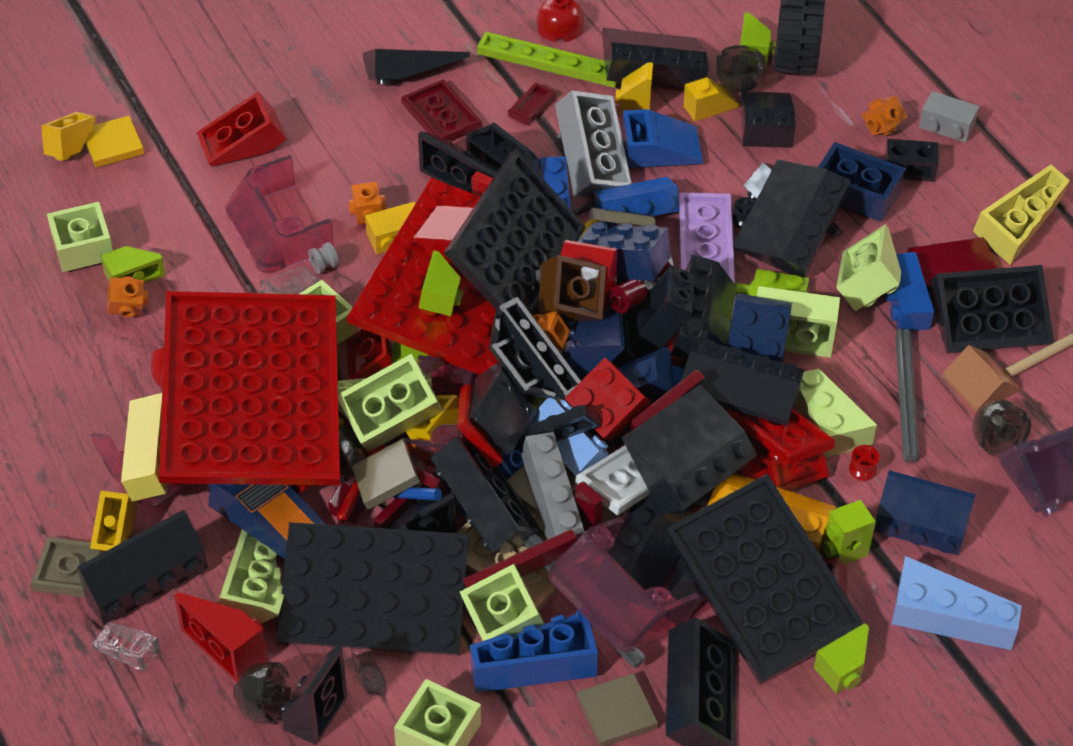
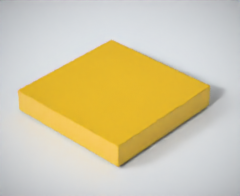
[85,116,144,168]

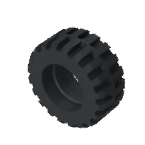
[774,0,825,76]

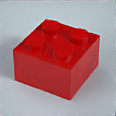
[565,358,651,443]

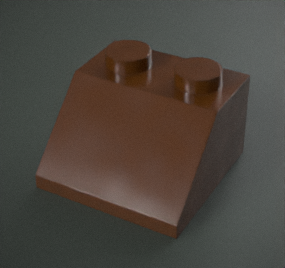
[538,255,606,321]

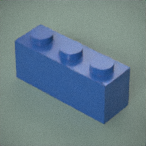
[594,176,679,225]
[884,252,934,331]

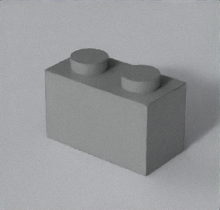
[919,91,979,143]

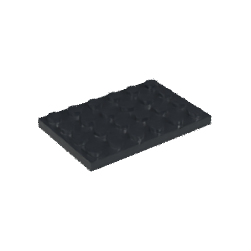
[444,149,586,316]
[665,474,864,685]
[277,522,469,656]

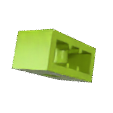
[822,500,876,565]

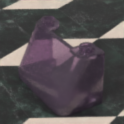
[997,427,1073,517]

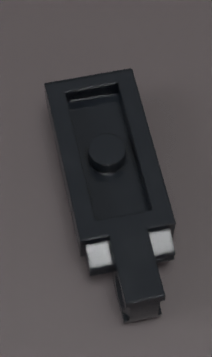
[522,404,601,444]

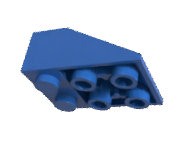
[622,109,703,168]

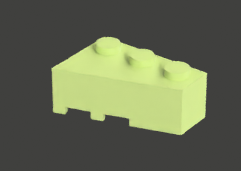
[794,369,877,458]

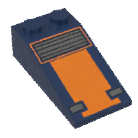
[208,484,327,559]

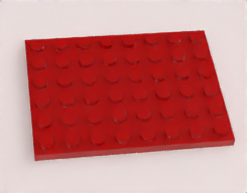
[347,178,538,375]
[159,291,340,486]

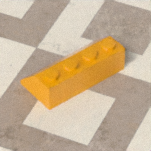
[707,473,836,553]

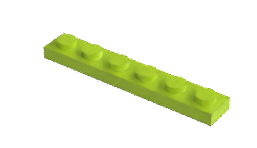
[477,31,618,88]

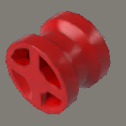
[849,445,880,481]

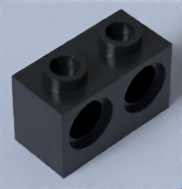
[884,138,939,182]

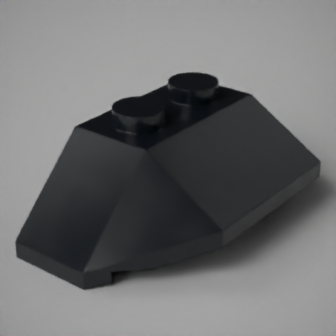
[466,122,540,174]
[489,297,581,400]

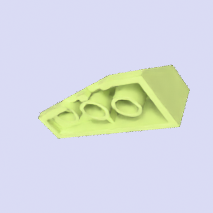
[218,530,284,623]

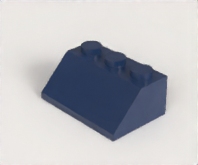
[561,309,625,381]
[617,346,674,406]
[874,470,976,556]

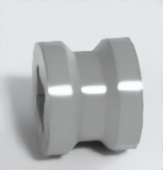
[308,242,339,274]

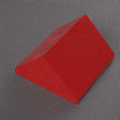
[346,329,391,380]

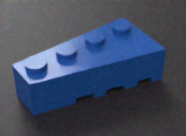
[470,607,598,693]

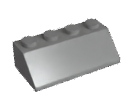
[555,90,632,198]

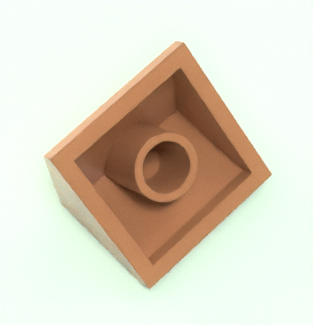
[942,345,1020,413]

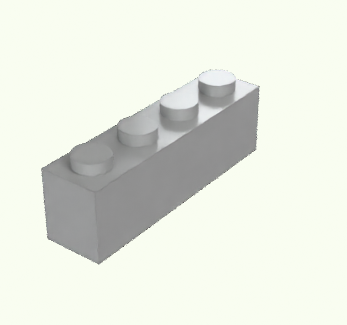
[521,432,585,550]

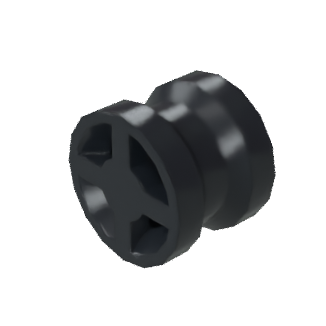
[732,197,756,229]

